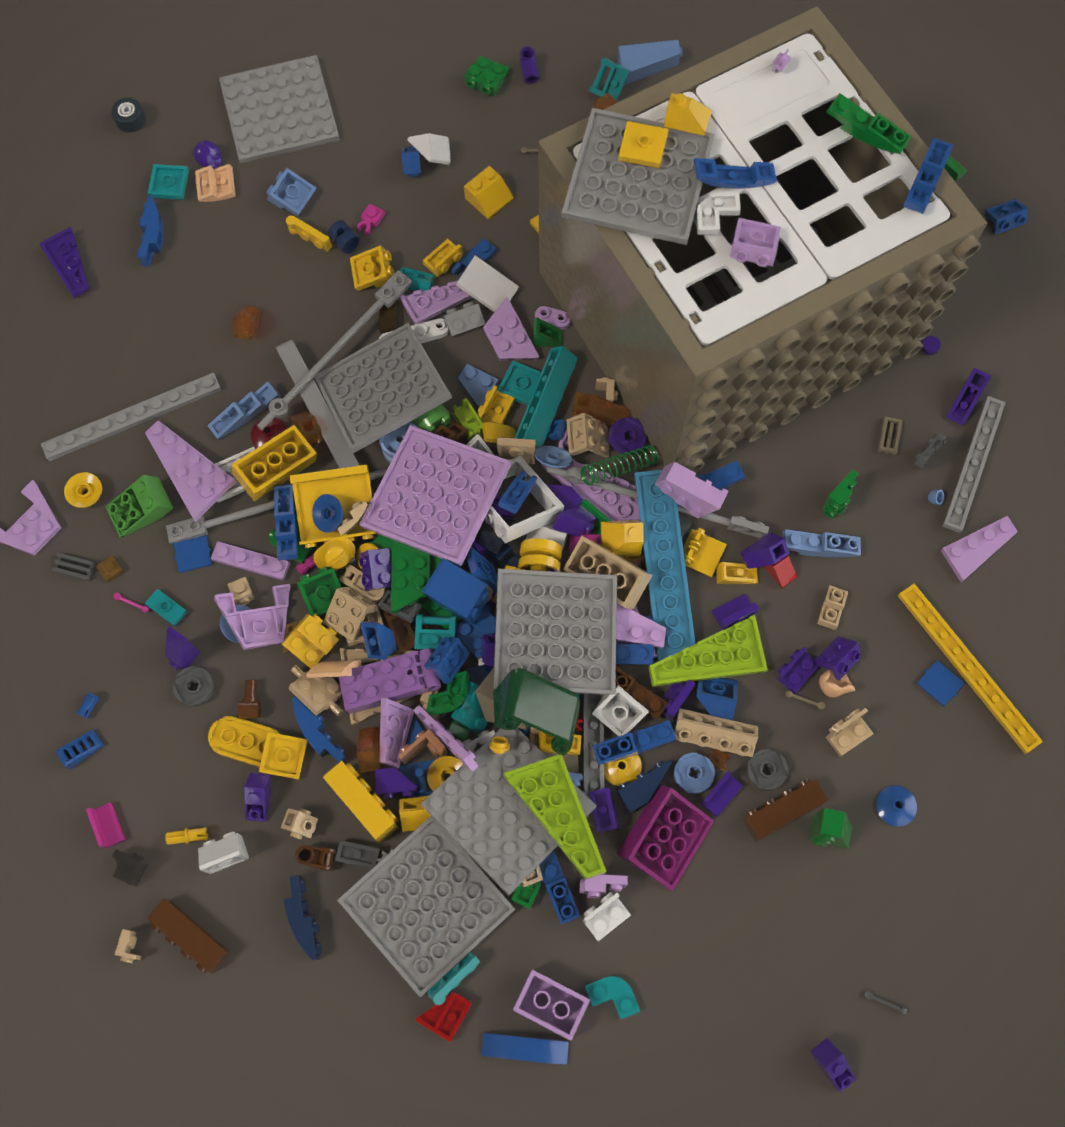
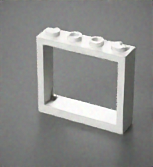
[485,456,564,543]

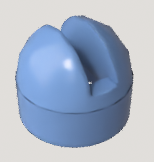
[927,489,944,505]

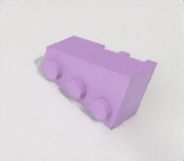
[655,462,729,518]

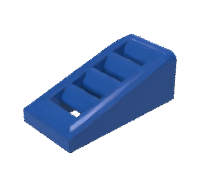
[55,729,104,769]

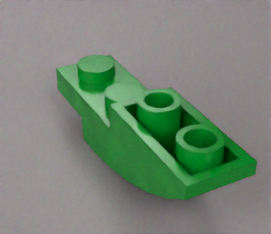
[827,93,912,154]

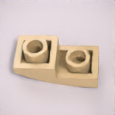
[338,501,369,535]
[817,585,848,630]

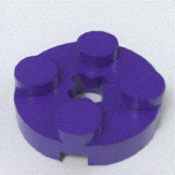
[608,417,646,455]

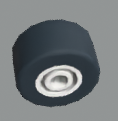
[111,98,146,132]

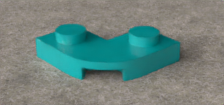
[585,976,640,1020]

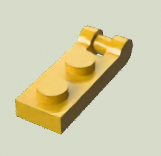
[286,216,332,252]

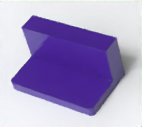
[712,594,759,630]
[701,771,743,818]
[589,787,620,833]

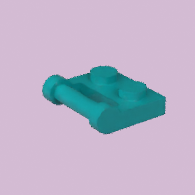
[589,57,630,103]
[414,614,456,650]

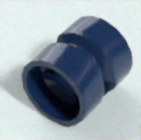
[327,220,361,254]

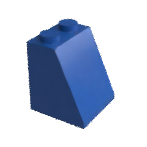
[422,558,494,624]

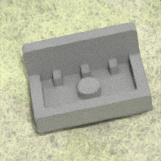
[443,301,485,336]

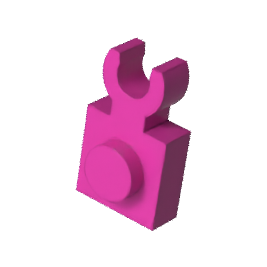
[357,204,385,236]

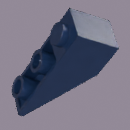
[617,760,672,815]

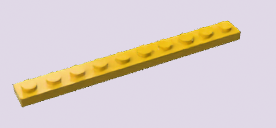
[898,583,1043,754]

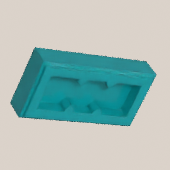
[145,589,188,627]

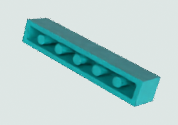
[514,346,577,449]

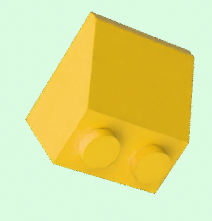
[464,166,514,220]

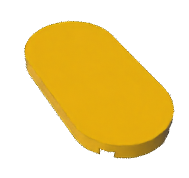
[208,716,280,767]

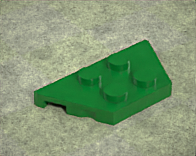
[391,541,432,614]

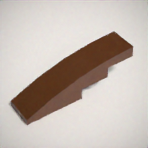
[382,588,415,654]

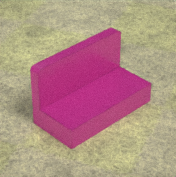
[86,802,126,849]

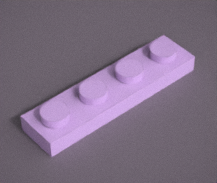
[211,541,290,581]

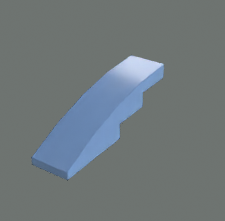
[207,381,281,440]

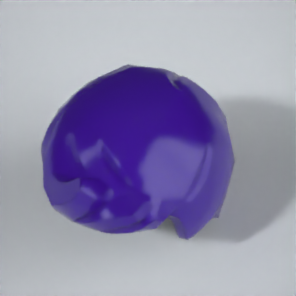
[193,140,222,169]

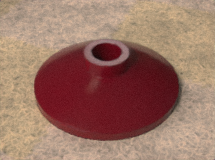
[251,418,287,448]

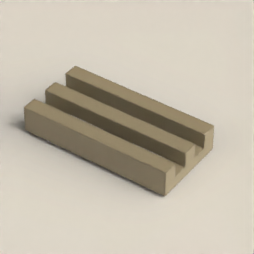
[877,416,903,456]

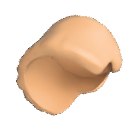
[819,670,856,698]

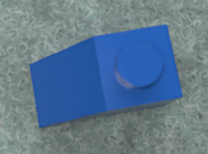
[401,146,421,177]
[360,621,397,660]

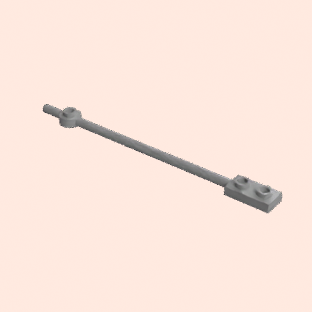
[257,270,412,430]
[547,466,769,539]
[166,468,386,545]

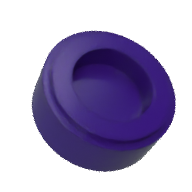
[922,336,941,355]

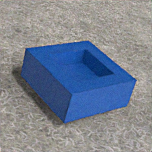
[546,420,567,441]

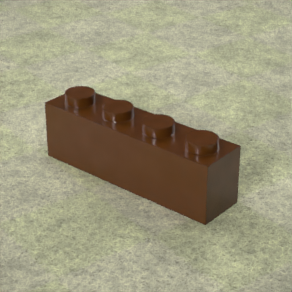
[743,778,829,842]
[147,898,231,974]

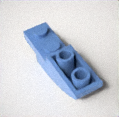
[783,529,861,557]

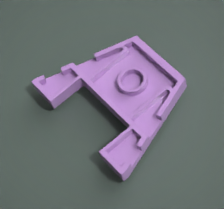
[0,480,61,556]
[214,584,291,650]

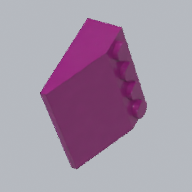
[617,785,714,891]

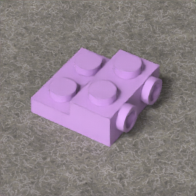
[730,218,781,267]
[579,874,628,899]

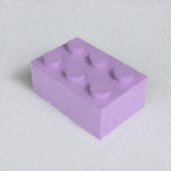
[513,970,590,1041]

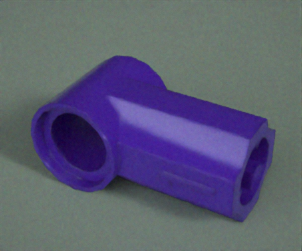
[520,46,539,84]

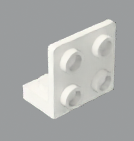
[583,892,631,941]

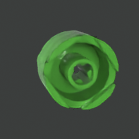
[411,404,452,433]

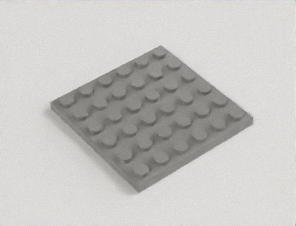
[219,55,340,164]
[561,108,715,245]
[314,323,452,453]
[493,569,617,695]
[421,728,597,895]
[337,816,515,998]

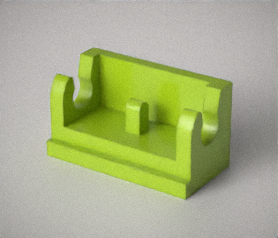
[452,398,483,442]

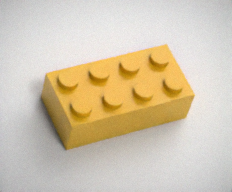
[232,425,317,502]
[323,761,399,844]

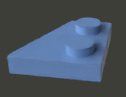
[458,364,499,409]

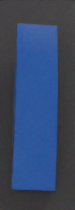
[903,138,954,214]
[274,484,298,561]

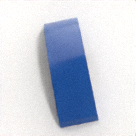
[693,158,777,189]
[481,1033,569,1065]

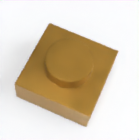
[96,555,124,583]

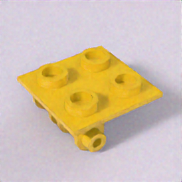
[683,528,727,577]

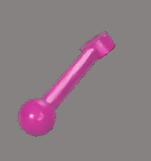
[113,592,149,613]

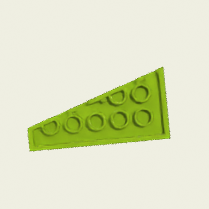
[649,614,768,687]
[503,754,606,880]

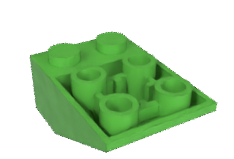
[106,475,173,538]

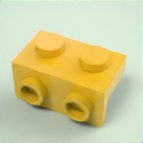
[423,239,463,277]
[477,385,515,424]

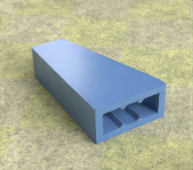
[618,40,683,85]

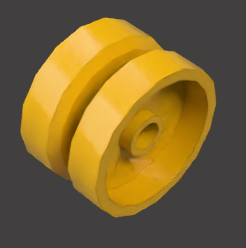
[518,538,562,572]

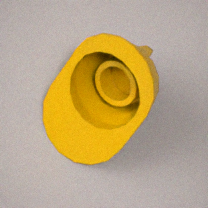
[313,536,356,571]

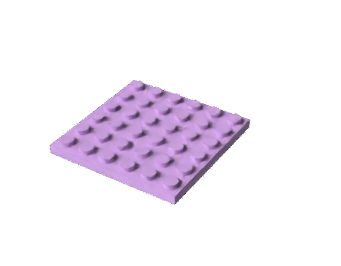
[359,425,511,566]

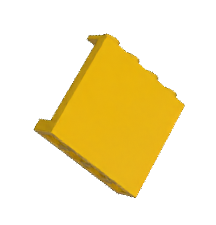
[290,465,377,548]

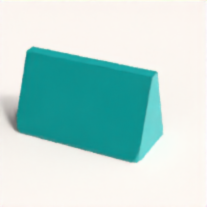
[400,267,436,292]

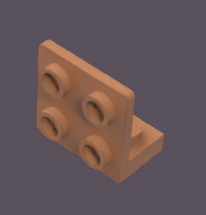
[398,729,448,765]

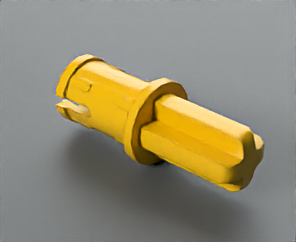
[165,827,208,844]

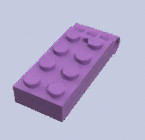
[339,648,441,714]

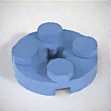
[674,752,715,794]

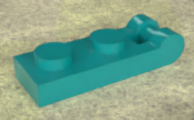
[427,951,480,1005]

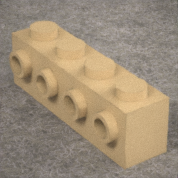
[674,708,758,757]

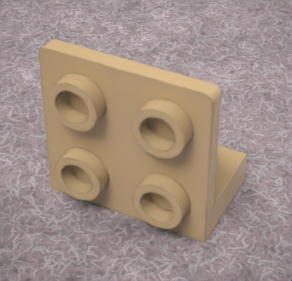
[567,413,609,458]
[323,587,378,641]
[826,708,874,757]

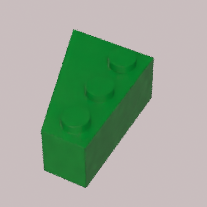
[809,808,852,849]

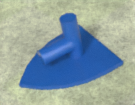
[399,759,436,798]

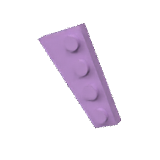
[399,281,473,325]
[941,516,1018,583]
[413,705,478,772]

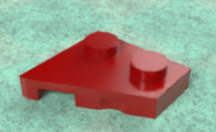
[415,992,472,1042]

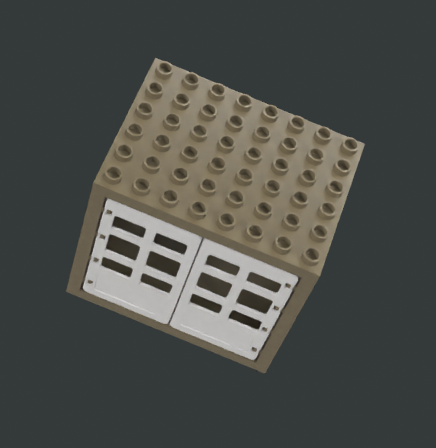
[538,6,987,473]

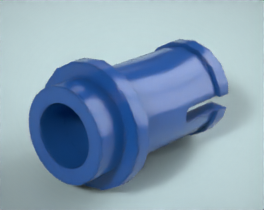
[76,692,99,719]

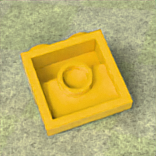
[350,245,394,291]
[281,614,339,669]

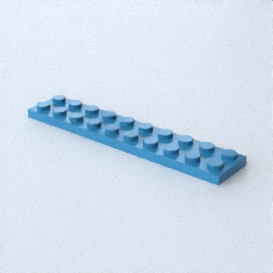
[634,470,696,662]

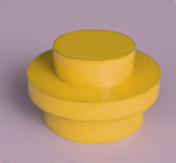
[489,736,510,754]

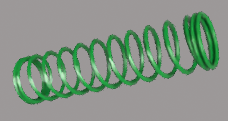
[581,445,658,486]

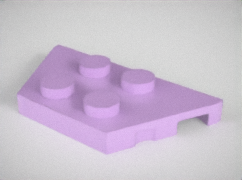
[483,298,539,361]

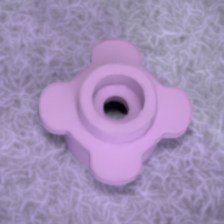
[772,49,791,72]

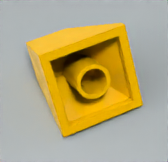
[664,93,712,136]
[601,520,644,558]

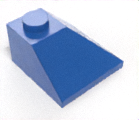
[696,678,738,720]

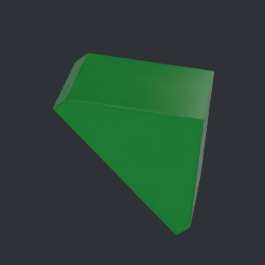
[534,317,562,347]

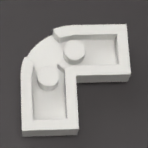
[696,192,740,235]

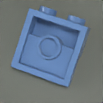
[266,168,316,217]

